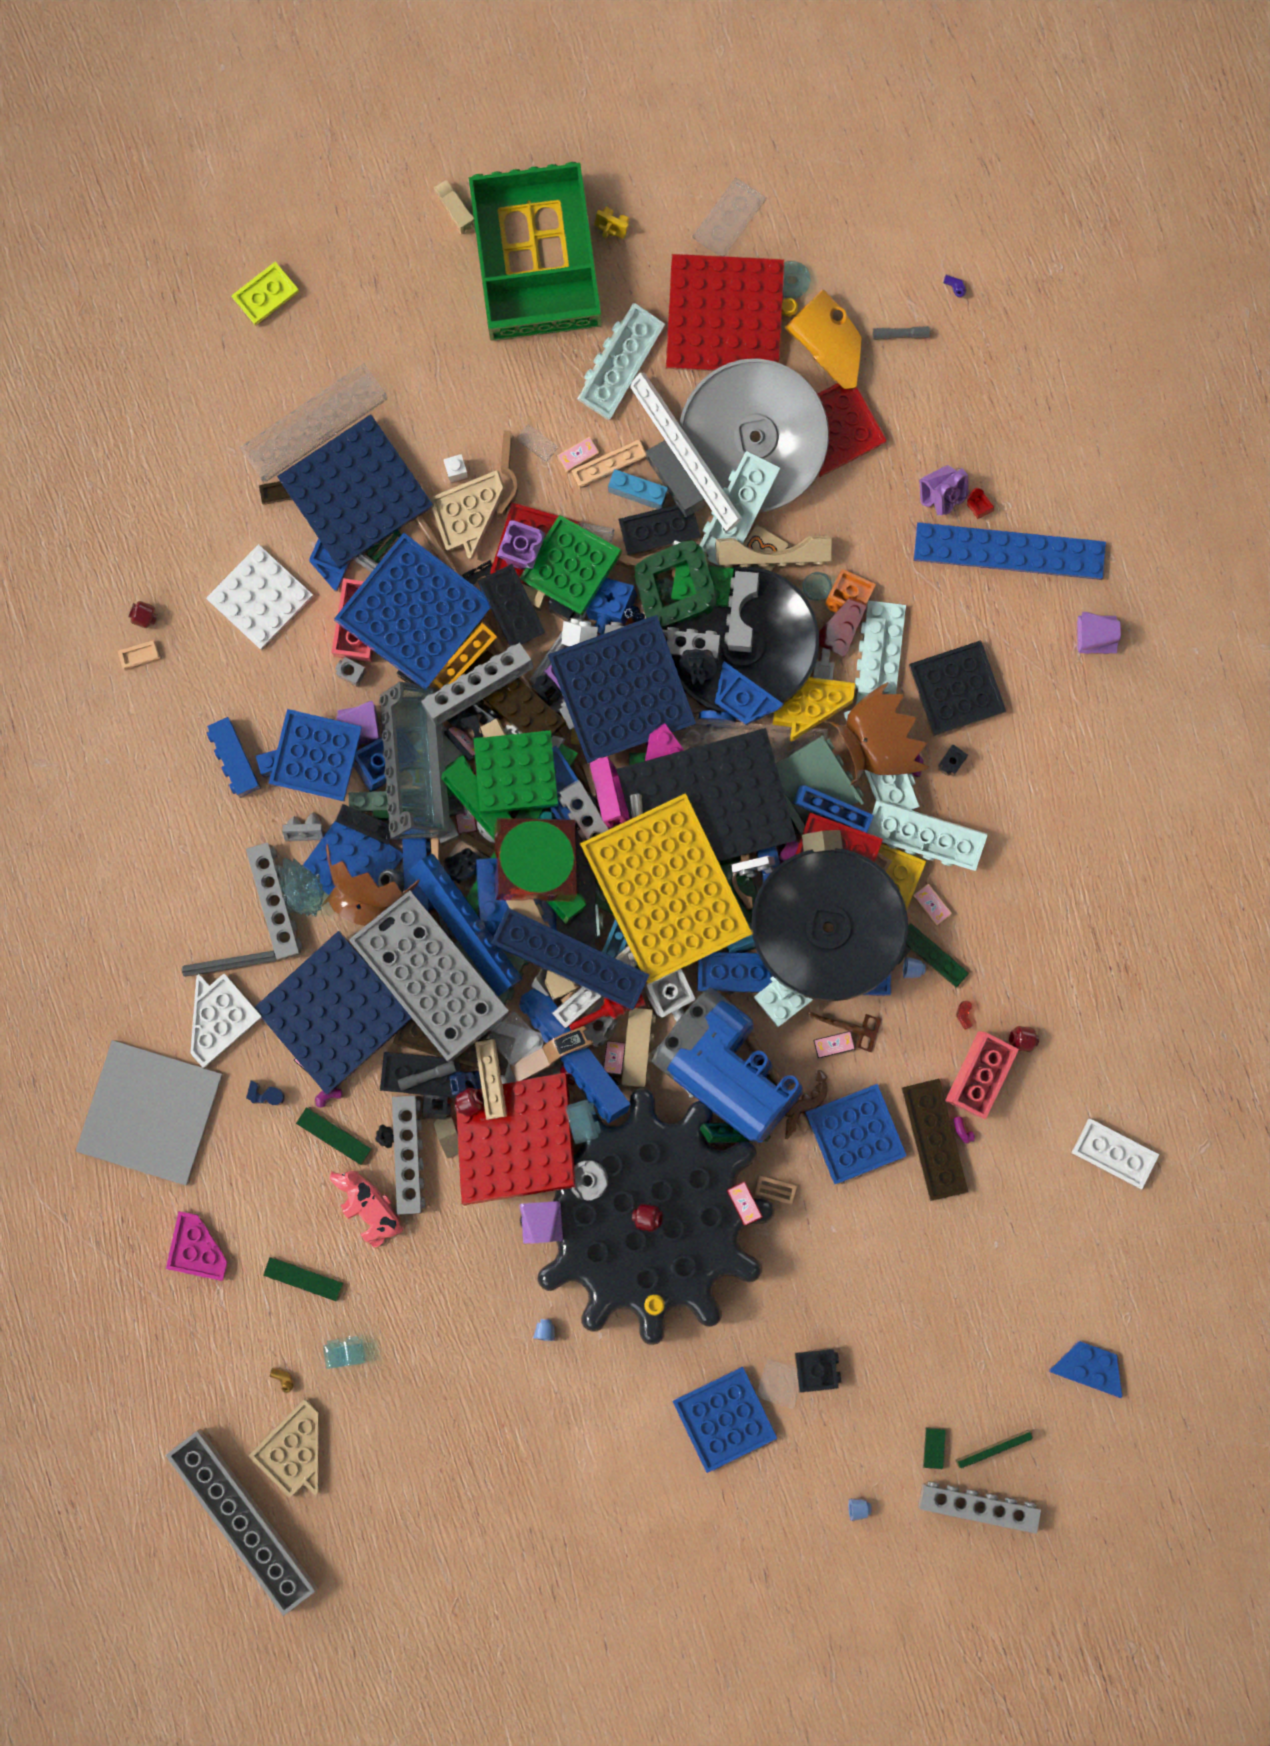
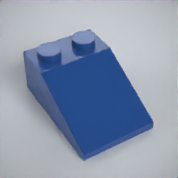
[353,727,421,792]

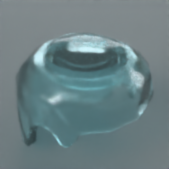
[802,572,832,601]

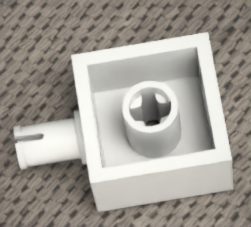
[644,969,696,1022]

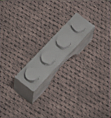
[724,571,759,652]

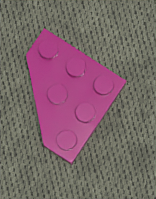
[645,723,684,761]
[166,1211,228,1281]

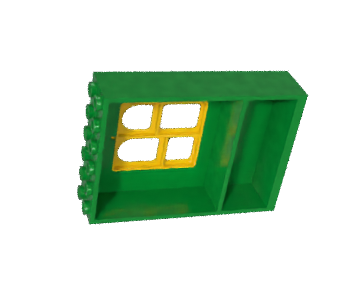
[468,162,602,341]

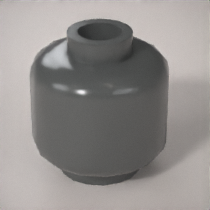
[378,869,404,892]

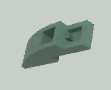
[348,789,426,813]

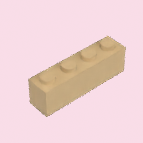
[622,1008,656,1088]

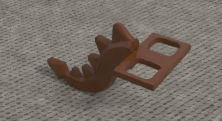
[808,1012,881,1052]
[785,1070,828,1140]

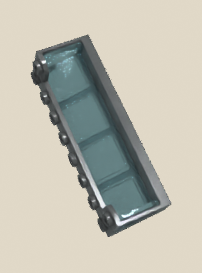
[379,681,451,839]

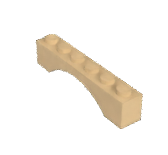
[716,535,832,568]
[503,887,577,1000]

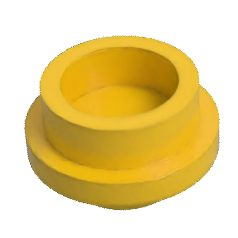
[782,298,798,317]
[645,1295,664,1315]

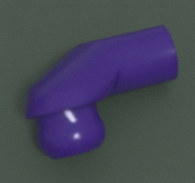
[943,275,966,297]

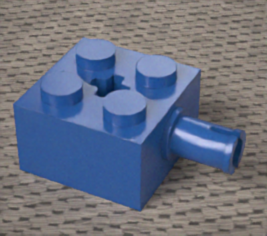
[586,578,637,636]

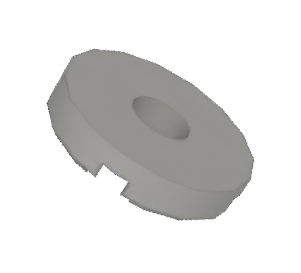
[571,1160,608,1200]

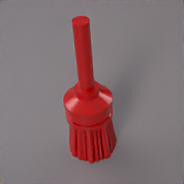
[568,994,645,1031]

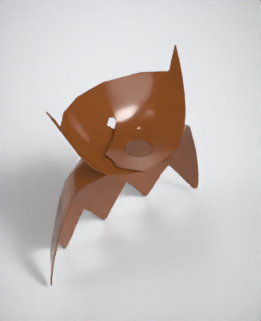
[818,682,929,786]
[321,844,420,926]

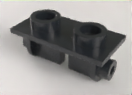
[465,699,503,725]

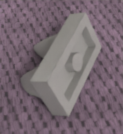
[282,812,323,841]

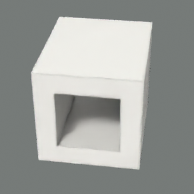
[443,454,468,483]

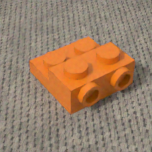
[825,569,876,612]

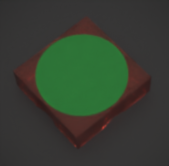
[494,818,577,901]

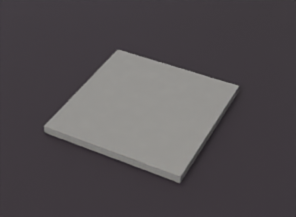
[76,1040,223,1186]

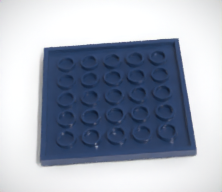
[277,414,434,569]
[548,615,696,763]
[254,931,413,1095]

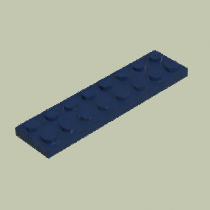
[491,908,649,1011]

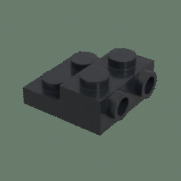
[795,1348,842,1393]

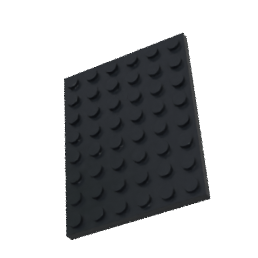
[617,728,797,861]

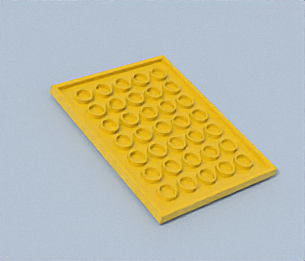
[580,793,752,985]

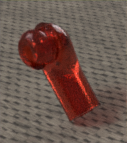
[956,1000,973,1030]

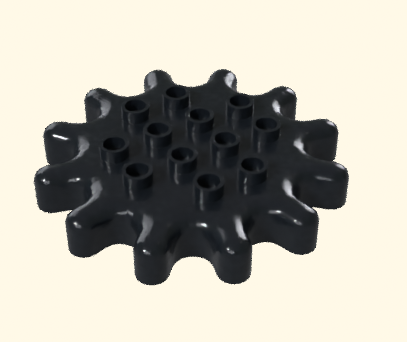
[520,1088,775,1345]

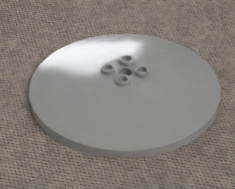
[679,359,829,512]

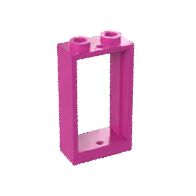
[590,757,630,829]

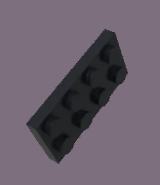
[618,505,701,556]
[477,564,546,647]
[380,1052,461,1098]

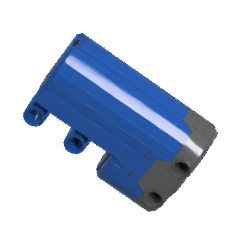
[651,987,803,1143]

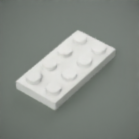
[1071,1118,1159,1189]

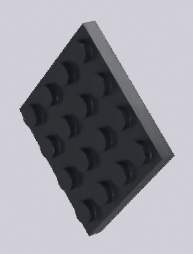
[909,640,1006,736]

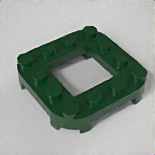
[635,541,720,630]

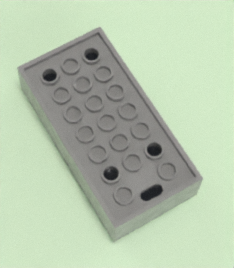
[349,891,510,1064]

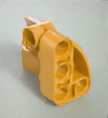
[785,289,862,389]

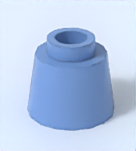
[903,957,926,978]
[533,1319,555,1341]
[848,1499,871,1521]

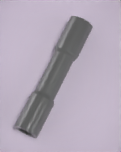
[873,326,930,340]
[398,1061,456,1091]

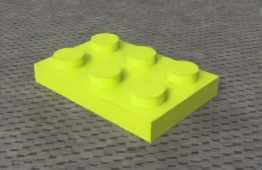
[231,262,299,326]

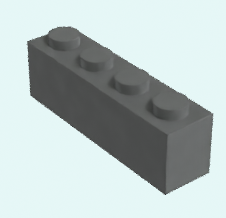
[646,440,705,517]

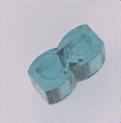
[564,1100,601,1145]
[323,1336,366,1369]

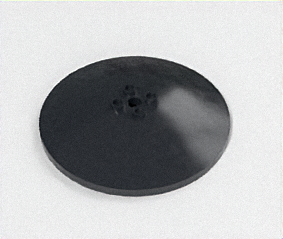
[666,567,819,713]
[751,848,908,1001]

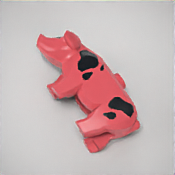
[329,1171,403,1247]

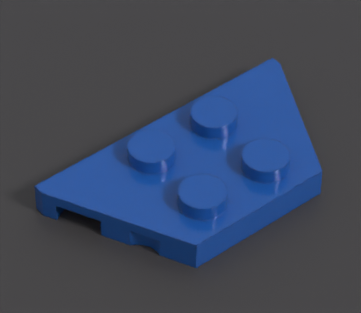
[309,538,350,592]
[715,662,784,726]
[1049,1341,1122,1398]

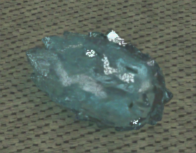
[279,858,324,917]

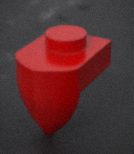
[967,488,994,519]

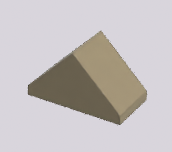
[802,830,843,852]
[433,1115,459,1158]

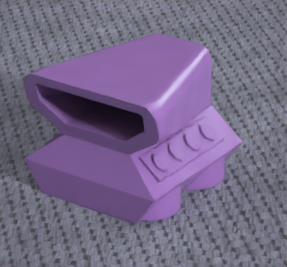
[919,465,969,515]
[497,521,546,570]
[1077,612,1121,654]
[337,701,381,745]
[520,1201,563,1244]

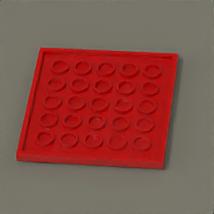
[666,254,784,371]
[456,1073,576,1206]

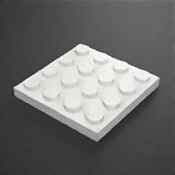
[206,544,314,651]

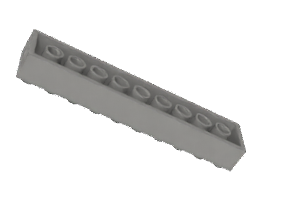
[165,1429,318,1616]

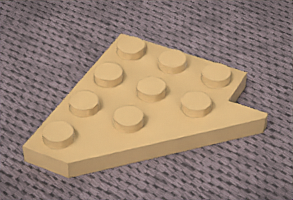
[429,470,505,560]
[249,1399,319,1498]

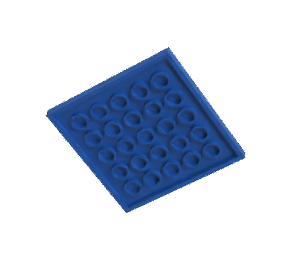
[334,533,490,690]

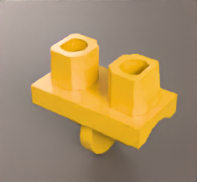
[594,207,629,239]

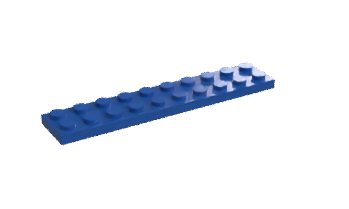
[913,522,1106,580]
[698,952,891,996]

